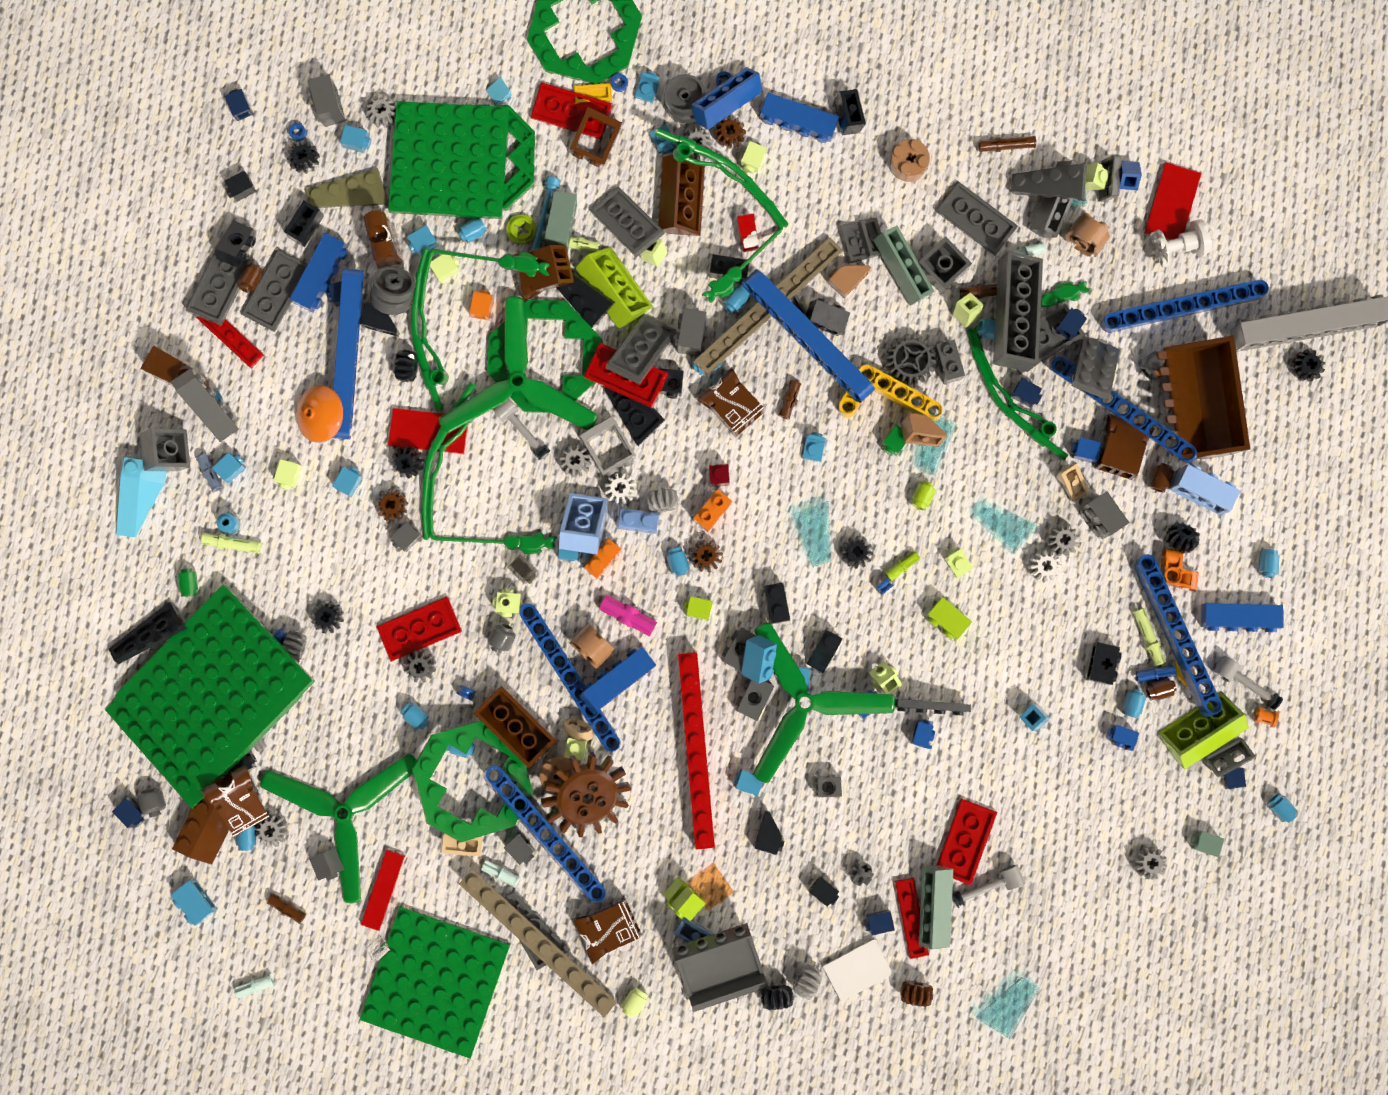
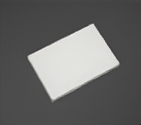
[823,939,893,1002]

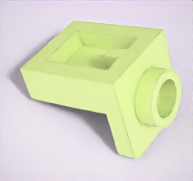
[945,547,973,578]

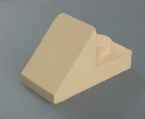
[1056,462,1089,502]
[440,833,482,857]

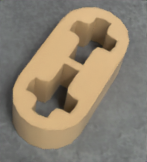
[564,718,593,741]

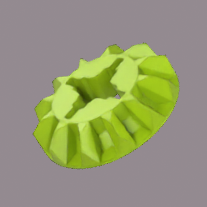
[507,215,537,245]

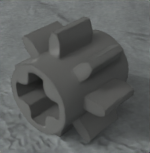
[848,862,874,886]

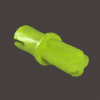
[884,551,920,582]

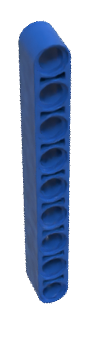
[333,268,364,440]
[742,269,875,403]
[1101,280,1269,333]
[1051,357,1197,463]
[1134,554,1222,717]
[519,604,621,752]
[483,766,606,902]

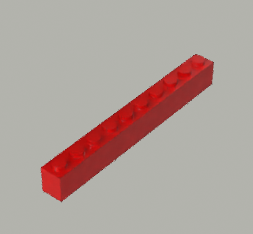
[678,652,715,850]

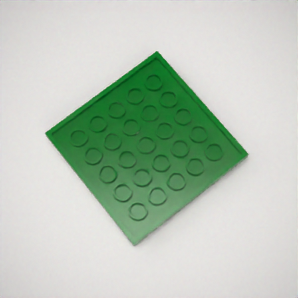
[388,101,510,219]
[360,906,511,1059]

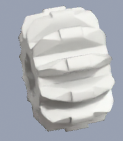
[604,473,636,505]
[1029,550,1062,583]

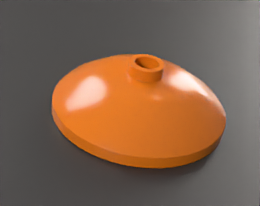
[296,385,343,443]

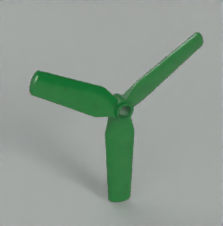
[439,296,597,433]
[753,622,896,783]
[260,753,417,904]

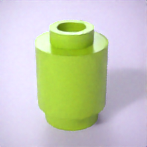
[911,481,936,511]

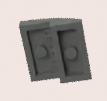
[838,217,882,264]

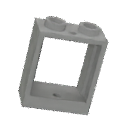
[580,416,636,477]

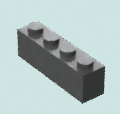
[1029,160,1077,238]
[171,368,239,442]

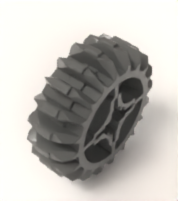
[885,334,937,386]

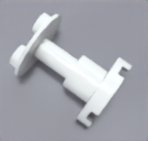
[1150,219,1212,267]

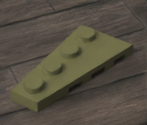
[305,168,389,208]

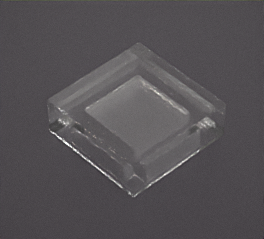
[366,935,390,963]

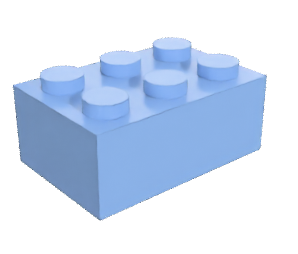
[1169,464,1241,515]
[559,493,608,554]

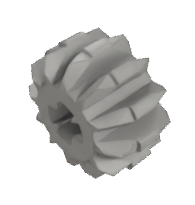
[366,95,396,128]
[684,127,713,160]
[559,445,592,478]
[646,488,679,513]
[1047,524,1080,557]
[255,814,289,848]
[1133,846,1168,880]
[793,964,823,1000]

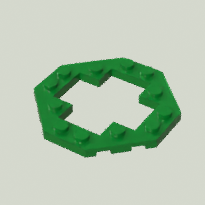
[527,0,642,84]
[463,104,535,211]
[487,299,603,413]
[412,721,533,843]

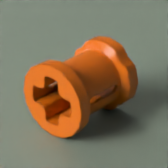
[1254,706,1279,728]

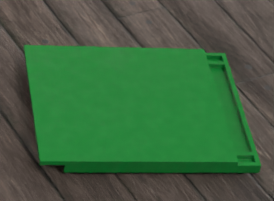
[105,584,315,808]

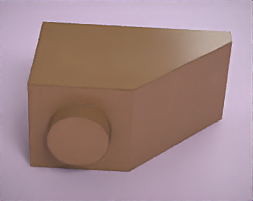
[828,265,871,299]
[901,413,947,447]

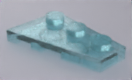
[917,411,958,476]
[793,501,832,568]
[971,501,1039,555]
[975,977,1040,1039]

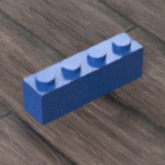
[692,67,763,130]
[760,93,839,143]
[290,233,348,313]
[1201,603,1284,633]
[579,647,656,715]

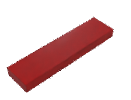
[196,316,264,369]
[361,850,405,931]
[894,877,929,959]

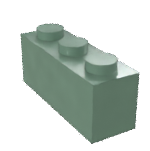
[542,191,577,252]

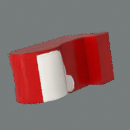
[737,213,759,252]

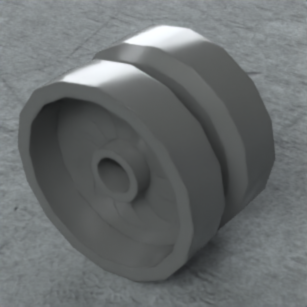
[664,74,705,124]
[370,266,415,315]

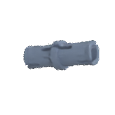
[196,453,224,493]

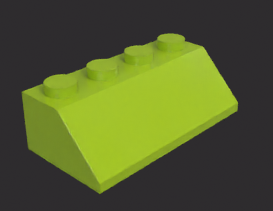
[576,247,654,329]
[1157,691,1249,770]

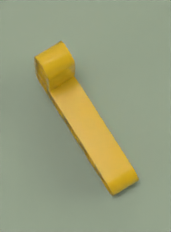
[839,365,942,422]

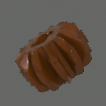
[714,116,746,149]
[375,489,408,522]
[690,540,723,573]
[900,980,934,1007]

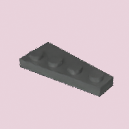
[1011,163,1087,201]
[504,892,571,971]

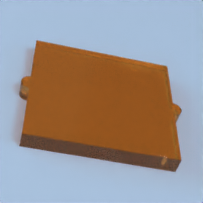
[688,864,734,911]

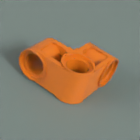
[1160,548,1199,591]

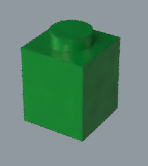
[882,424,906,456]

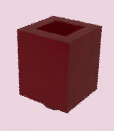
[709,464,730,487]

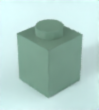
[1191,830,1224,857]

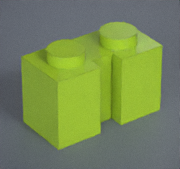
[926,597,972,640]
[663,877,706,921]

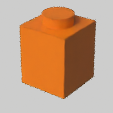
[469,290,494,321]

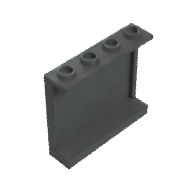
[672,923,768,1012]

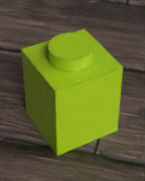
[683,596,713,621]

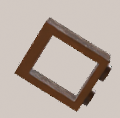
[570,107,623,168]

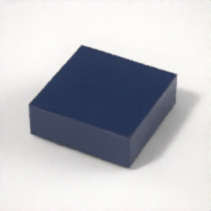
[1224,767,1246,789]

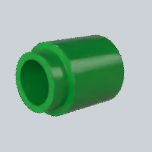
[177,568,198,597]

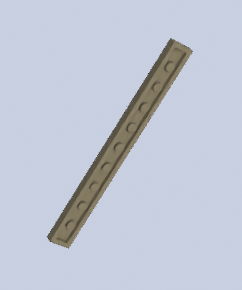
[694,237,843,376]
[459,869,617,1017]

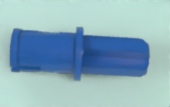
[1136,665,1176,683]

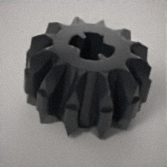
[287,141,320,174]
[394,349,419,382]
[1291,349,1326,382]
[391,445,425,479]
[1166,521,1200,554]
[840,536,873,569]
[311,601,344,634]
[760,985,794,1010]

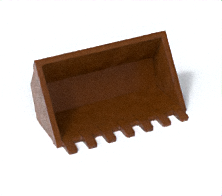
[1156,335,1251,460]

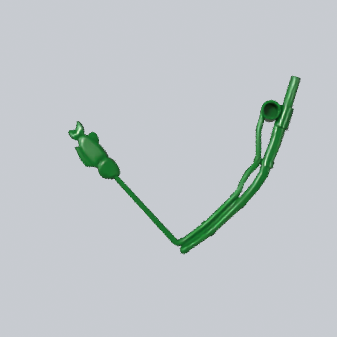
[654,128,788,303]
[410,248,549,412]
[966,281,1092,461]
[421,382,557,555]

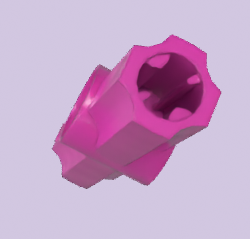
[599,595,657,637]

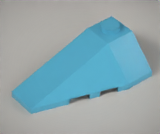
[116,457,167,538]

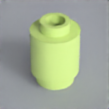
[621,986,648,1018]

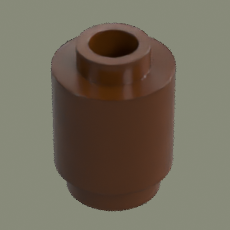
[237,263,263,293]
[1150,463,1174,493]
[1145,677,1177,701]

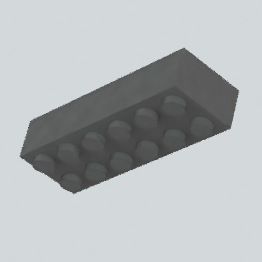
[993,251,1043,372]

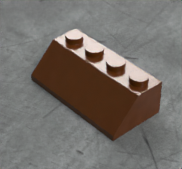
[658,154,705,236]
[473,686,556,769]
[172,797,229,865]

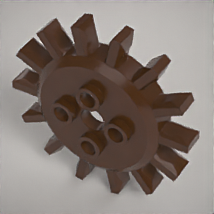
[541,751,631,837]

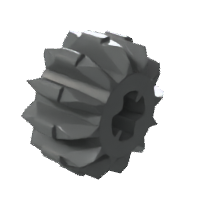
[282,631,307,663]
[403,650,436,683]

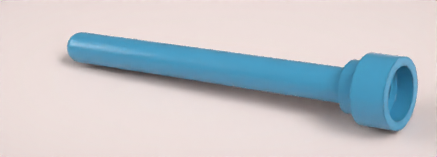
[531,176,561,251]

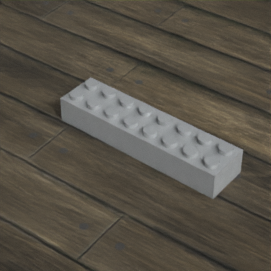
[1230,294,1388,352]

